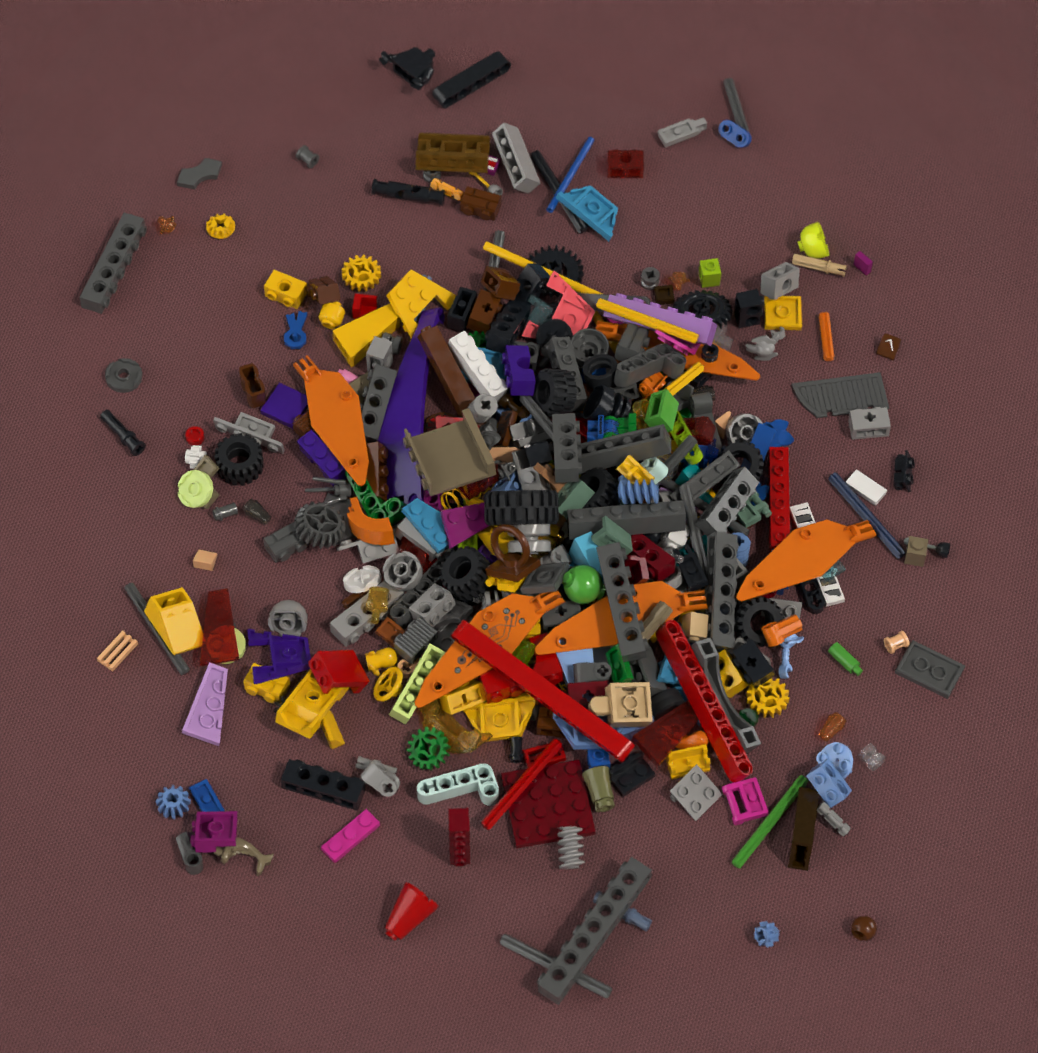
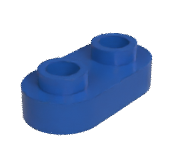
[719,120,751,148]

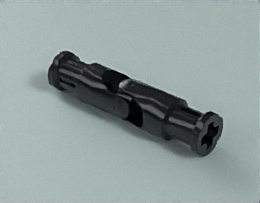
[372,179,445,206]

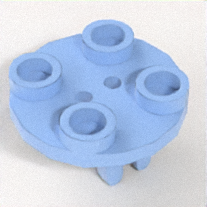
[816,742,853,779]

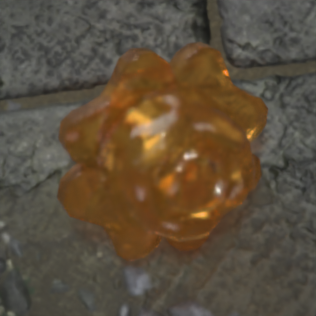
[157,215,176,234]
[668,271,690,290]

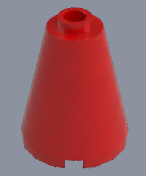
[385,882,439,941]

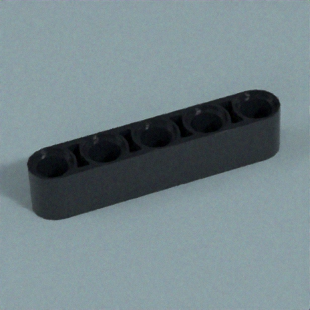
[432,51,511,108]

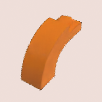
[347,497,395,545]

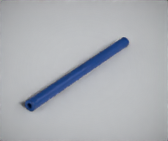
[546,137,594,213]

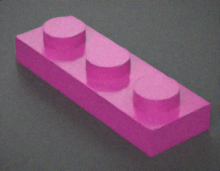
[321,809,380,863]

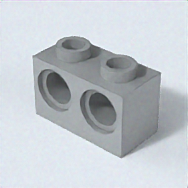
[408,583,456,627]

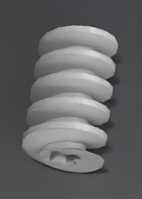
[468,394,498,423]
[557,826,584,869]

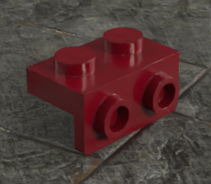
[614,555,649,586]

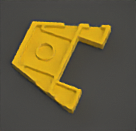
[386,269,456,341]

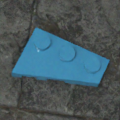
[401,498,449,554]

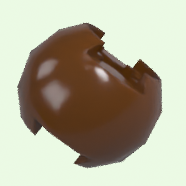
[851,916,877,941]

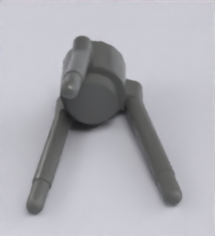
[305,477,351,505]

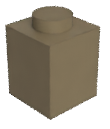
[904,536,929,567]

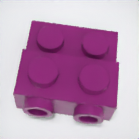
[191,811,238,853]

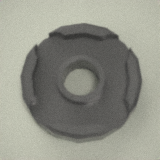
[105,358,143,393]

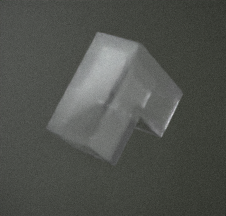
[712,323,733,351]

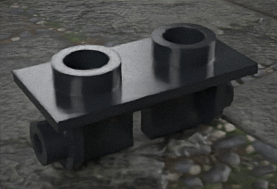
[893,450,915,492]

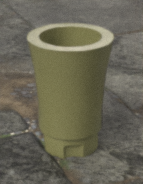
[582,766,615,812]

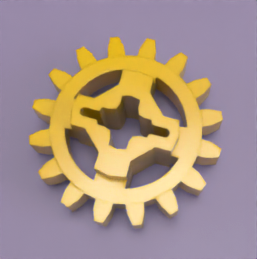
[341,254,381,292]
[746,678,789,718]

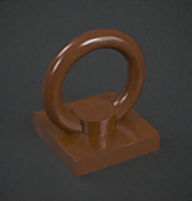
[485,524,541,582]

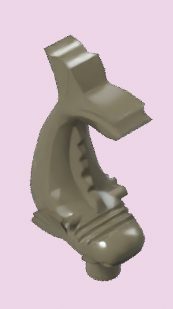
[214,837,274,876]

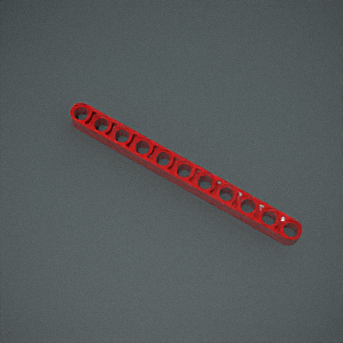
[450,620,635,762]

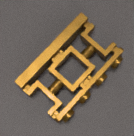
[416,133,490,173]

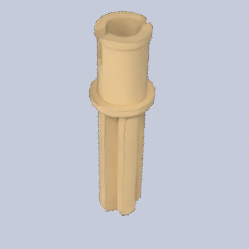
[792,254,847,277]

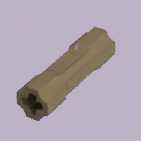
[628,601,673,641]

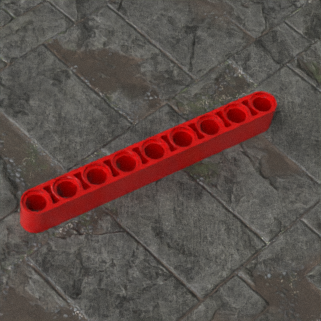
[656,620,753,783]

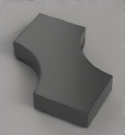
[177,158,222,190]

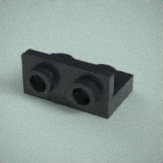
[609,751,655,797]

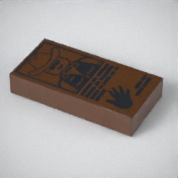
[493,410,518,447]

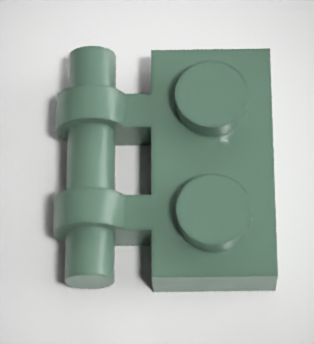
[736,491,772,528]

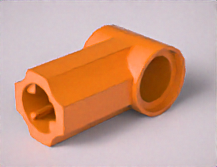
[761,614,802,647]

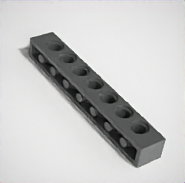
[537,857,652,1005]

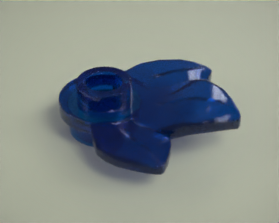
[705,437,719,465]

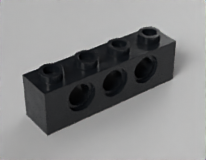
[484,299,532,353]
[281,759,365,811]

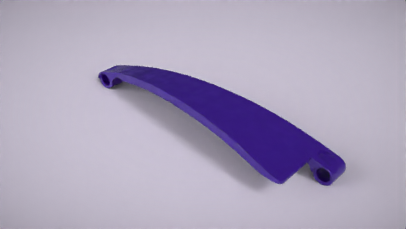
[374,307,445,505]

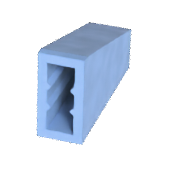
[556,640,594,709]

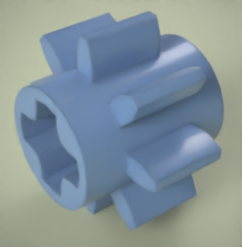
[754,921,779,947]

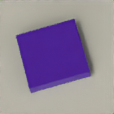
[260,383,308,429]

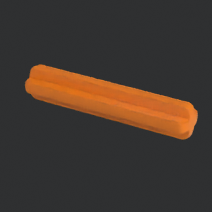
[819,312,834,361]

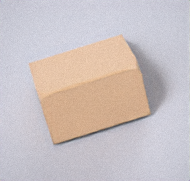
[715,411,731,439]
[193,550,218,571]

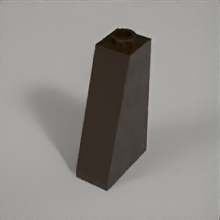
[788,787,819,871]

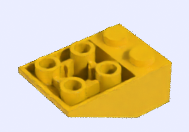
[144,587,207,655]

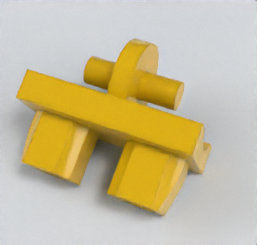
[617,455,655,485]

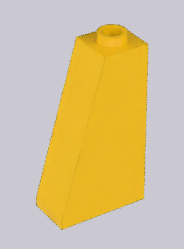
[333,303,400,367]

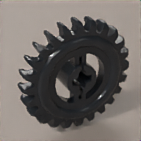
[529,245,584,297]
[672,290,732,329]

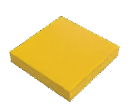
[764,295,802,330]

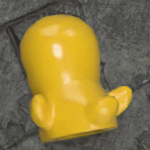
[365,647,397,676]

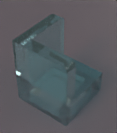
[528,295,553,326]

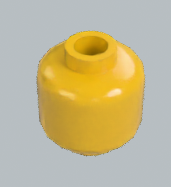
[319,301,345,329]

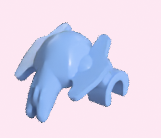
[779,634,804,679]

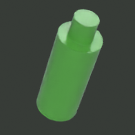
[828,642,863,676]

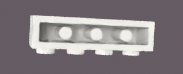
[448,331,508,402]

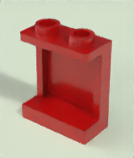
[308,650,370,694]

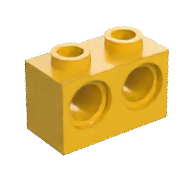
[718,649,749,698]
[439,679,486,715]

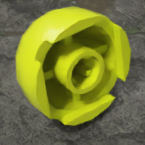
[798,222,829,259]

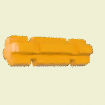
[430,178,464,201]

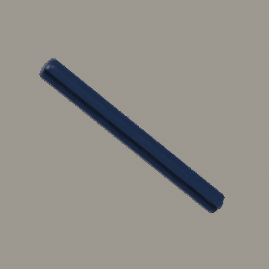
[829,472,906,559]

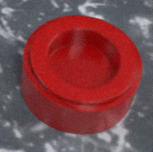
[185,426,205,446]

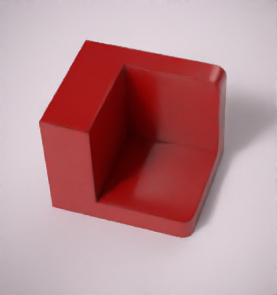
[352,293,377,319]

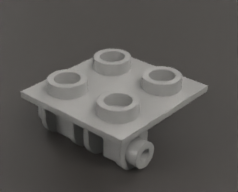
[670,764,723,821]

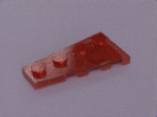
[200,588,239,666]
[632,700,699,768]

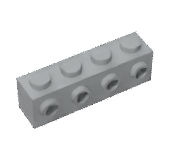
[492,123,540,194]

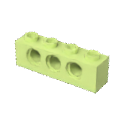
[389,643,446,725]

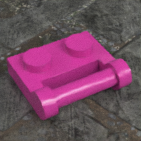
[721,777,769,825]

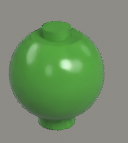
[563,565,606,604]

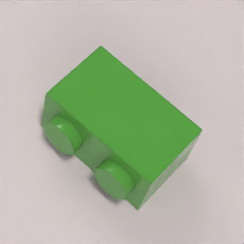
[644,389,679,432]

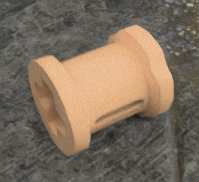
[884,631,910,654]

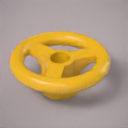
[373,667,403,702]

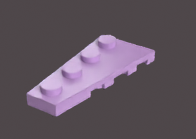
[182,662,228,746]

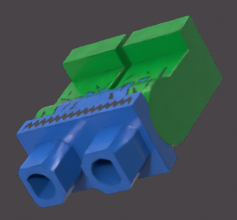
[587,413,637,442]

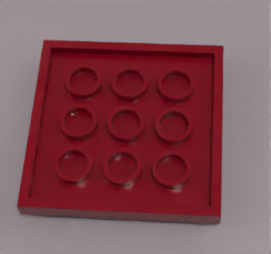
[501,760,596,849]

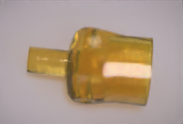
[366,587,389,624]

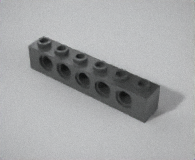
[80,212,147,314]
[704,531,739,652]
[596,542,649,663]

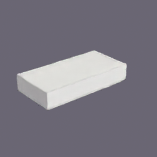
[846,469,887,506]

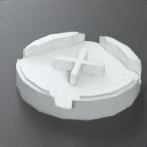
[343,565,382,593]

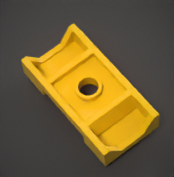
[275,669,349,739]

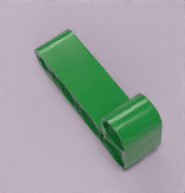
[345,464,407,526]

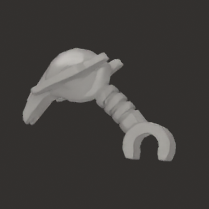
[745,327,785,361]

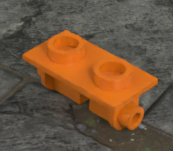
[639,372,668,401]

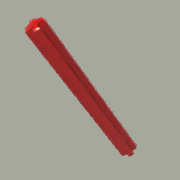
[481,738,562,830]

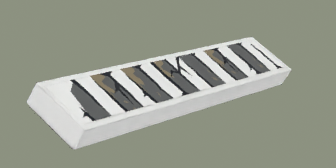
[790,502,845,607]

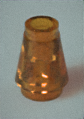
[818,712,847,742]

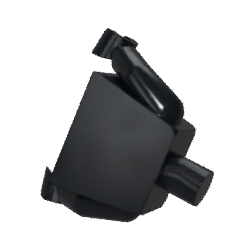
[379,47,436,90]

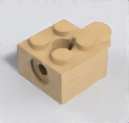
[588,682,653,727]

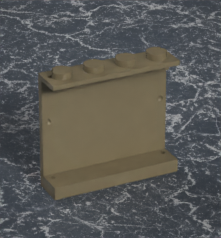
[402,408,496,497]

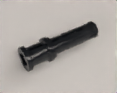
[100,409,146,456]

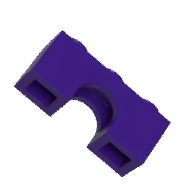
[501,345,536,396]
[297,429,347,487]

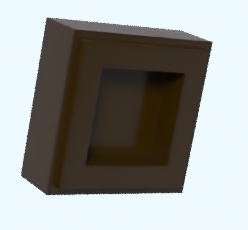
[654,285,675,305]

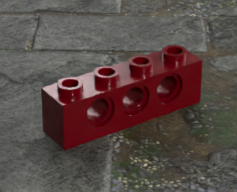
[626,534,675,582]
[448,808,470,867]

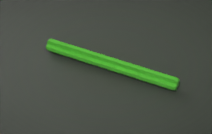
[732,775,808,868]

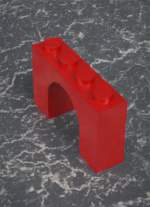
[478,632,563,704]

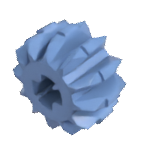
[156,784,191,820]

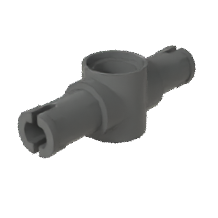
[479,418,501,450]

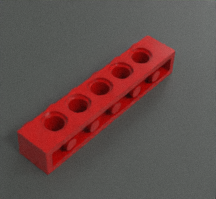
[768,447,790,554]

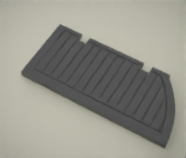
[792,372,889,418]

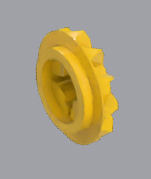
[206,213,235,239]

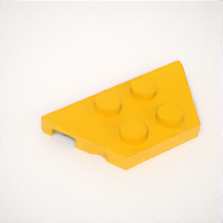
[463,696,537,742]

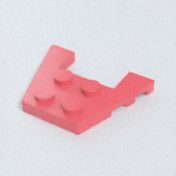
[521,271,595,339]

